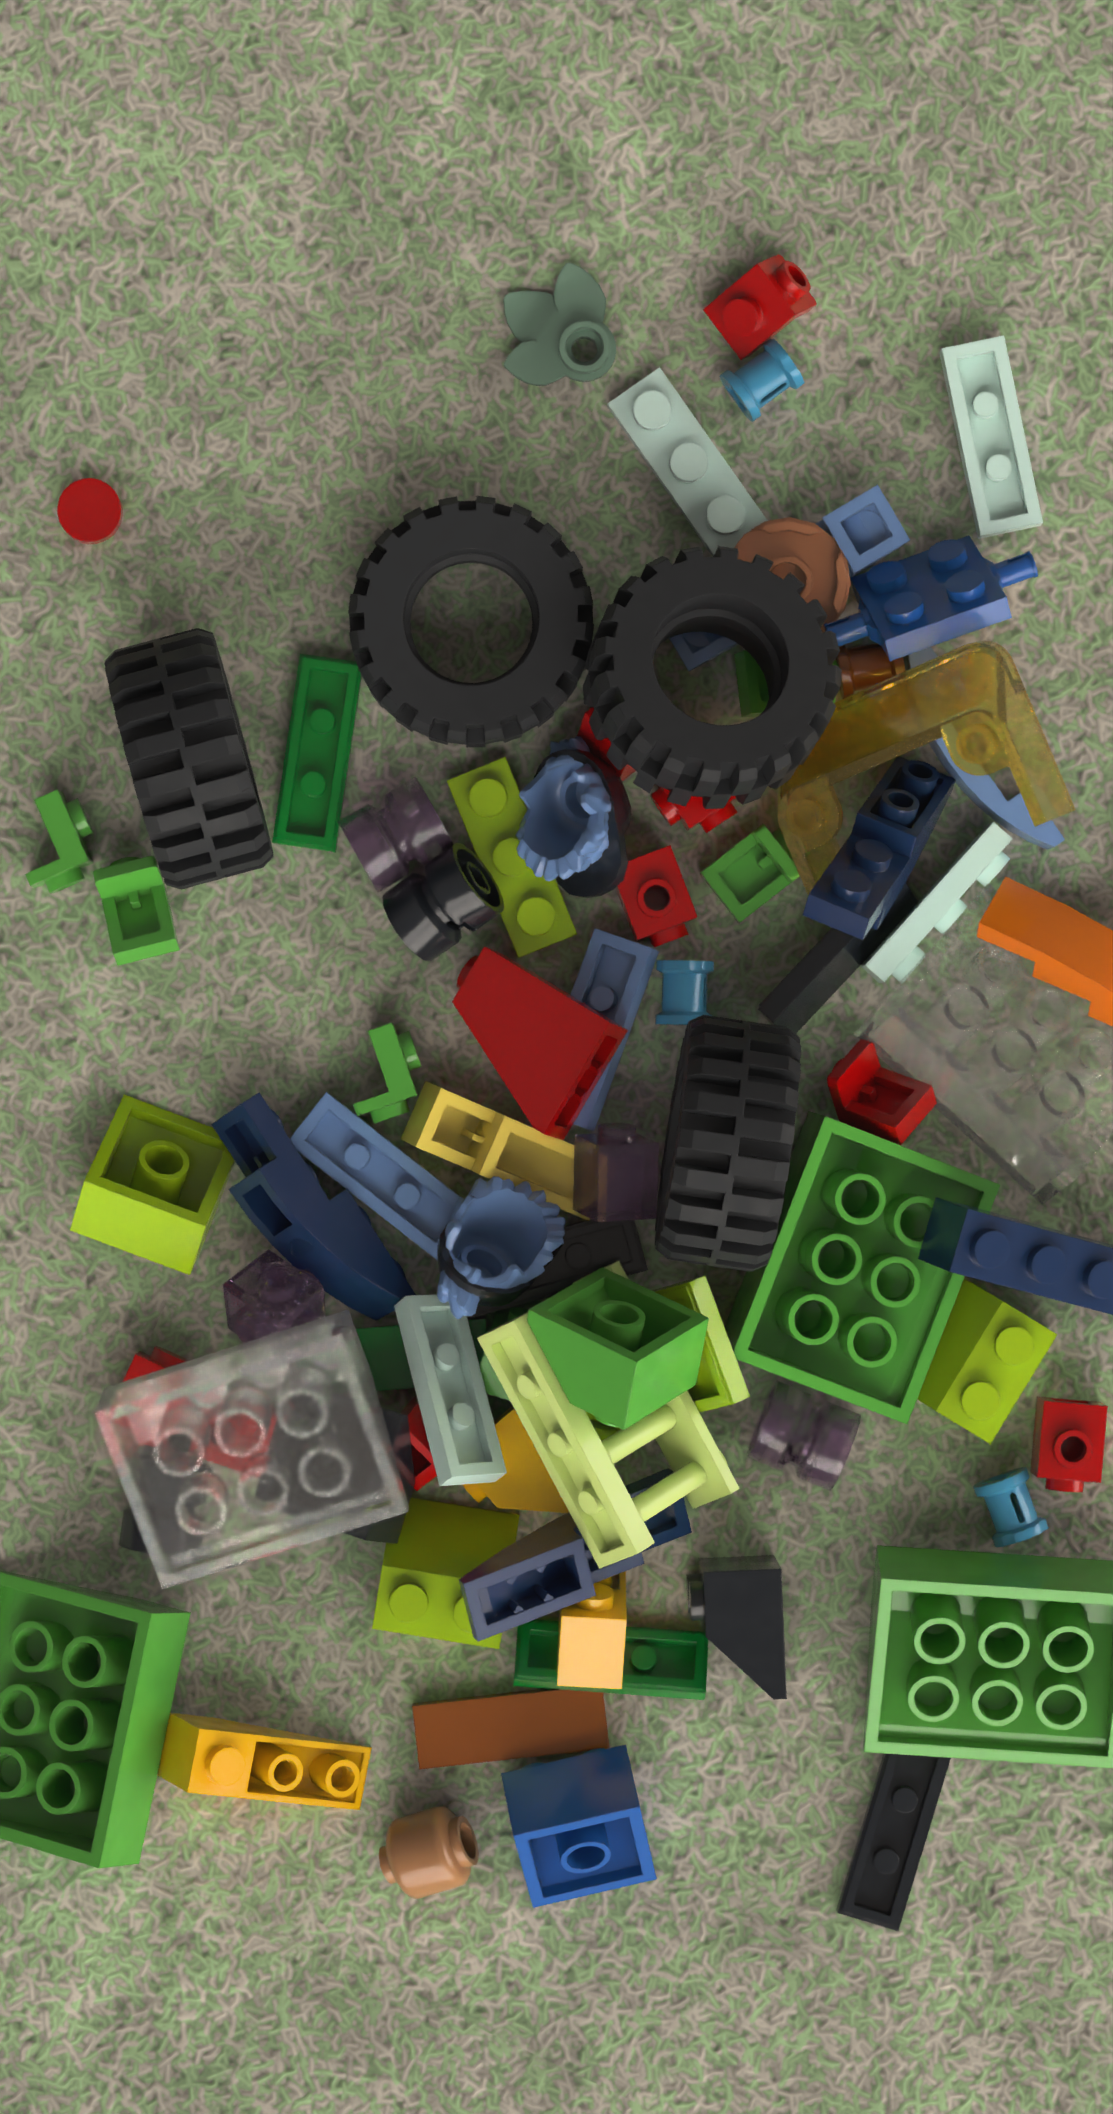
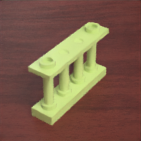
[477,1261,740,1569]

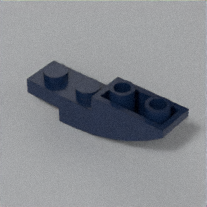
[803,756,956,940]
[211,1092,416,1321]

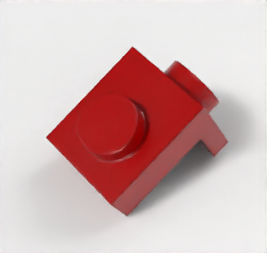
[703,254,817,360]
[827,1039,937,1145]

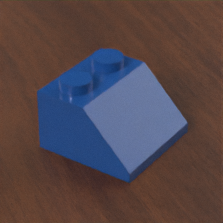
[501,1745,657,1908]

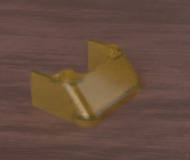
[777,640,1076,895]

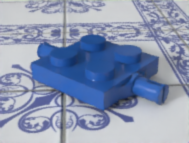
[823,535,1038,661]

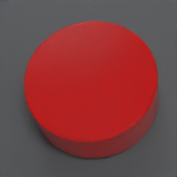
[57,478,123,544]

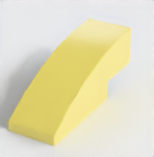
[401,1081,614,1221]

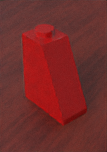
[452,946,628,1140]

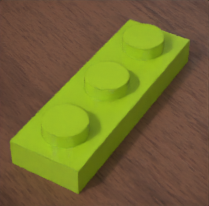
[447,757,577,958]

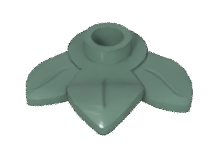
[503,262,616,386]

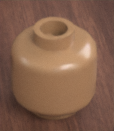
[379,1806,479,1899]

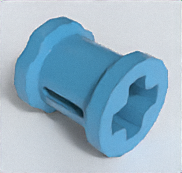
[719,339,805,422]
[655,960,714,1025]
[973,1467,1049,1547]

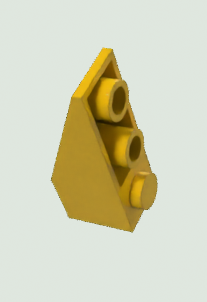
[158,1712,372,1810]

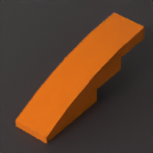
[977,876,1113,1026]

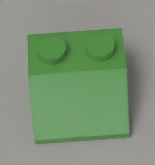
[527,1267,709,1430]

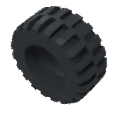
[348,496,594,748]
[583,546,842,809]
[104,628,274,890]
[655,1015,801,1272]

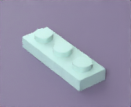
[939,335,1043,539]
[607,367,768,557]
[861,822,1013,983]
[394,1294,507,1486]

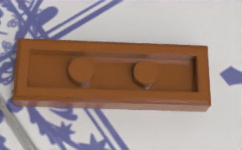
[412,1688,609,1770]

